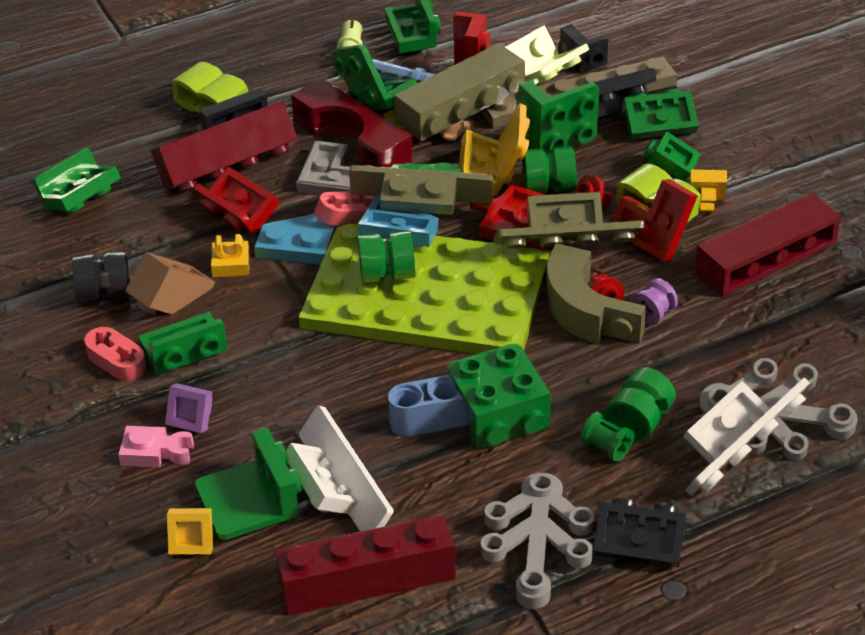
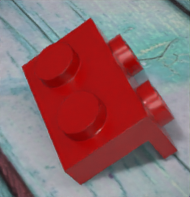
[453,12,490,65]
[193,167,281,235]

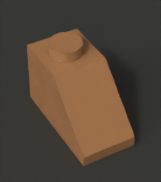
[125,252,215,315]

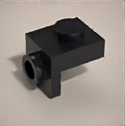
[558,24,608,74]

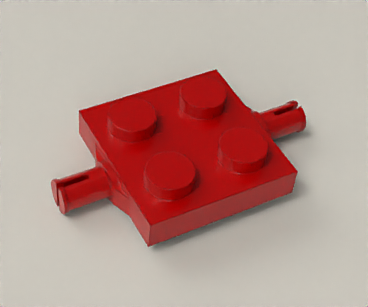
[470,184,577,251]

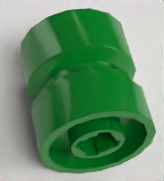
[522,146,577,194]
[358,230,415,283]
[604,367,676,443]

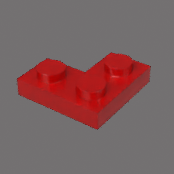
[612,179,698,262]

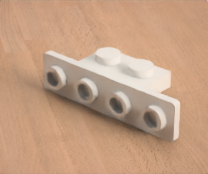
[683,378,810,496]
[286,406,393,532]

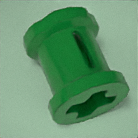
[580,411,634,462]

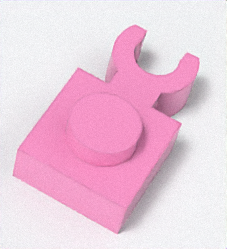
[118,426,194,467]

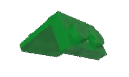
[332,44,417,110]
[516,80,599,153]
[448,344,551,450]
[195,427,302,540]

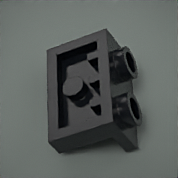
[594,68,657,118]
[195,88,268,133]
[594,498,686,568]

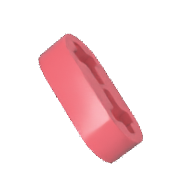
[315,191,375,226]
[84,327,147,381]

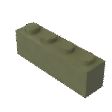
[394,43,525,141]

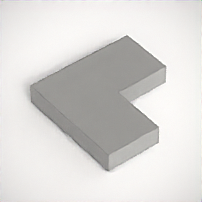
[296,141,351,195]

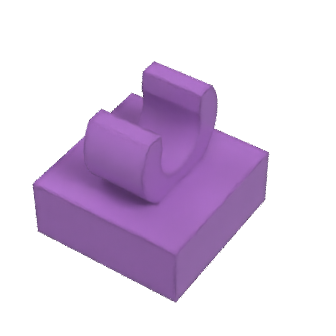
[165,383,213,433]

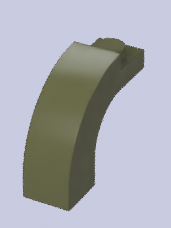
[547,243,646,345]

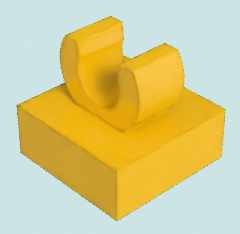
[689,170,727,213]
[211,234,249,277]
[167,508,213,554]

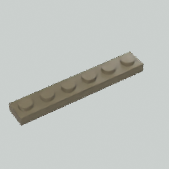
[481,57,677,129]

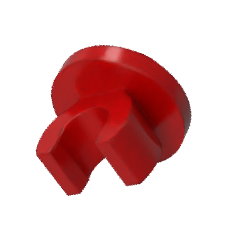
[575,174,615,207]
[590,273,624,300]

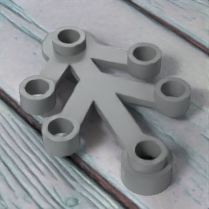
[700,358,857,461]
[481,473,594,609]

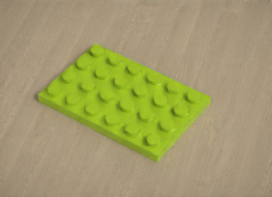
[299,224,550,354]

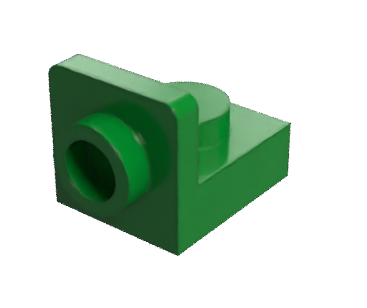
[641,131,701,182]

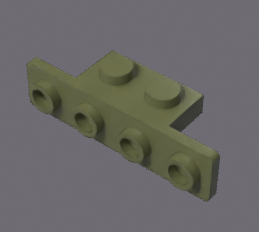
[349,165,493,215]
[494,192,644,249]

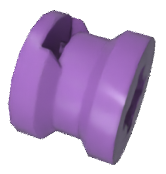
[630,278,678,326]

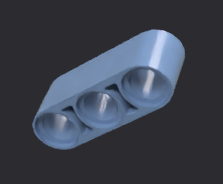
[388,375,470,436]

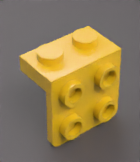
[459,103,530,196]

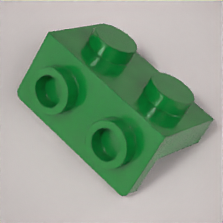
[384,0,441,53]
[32,148,121,214]
[138,312,228,375]

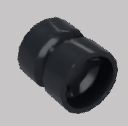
[72,250,131,303]

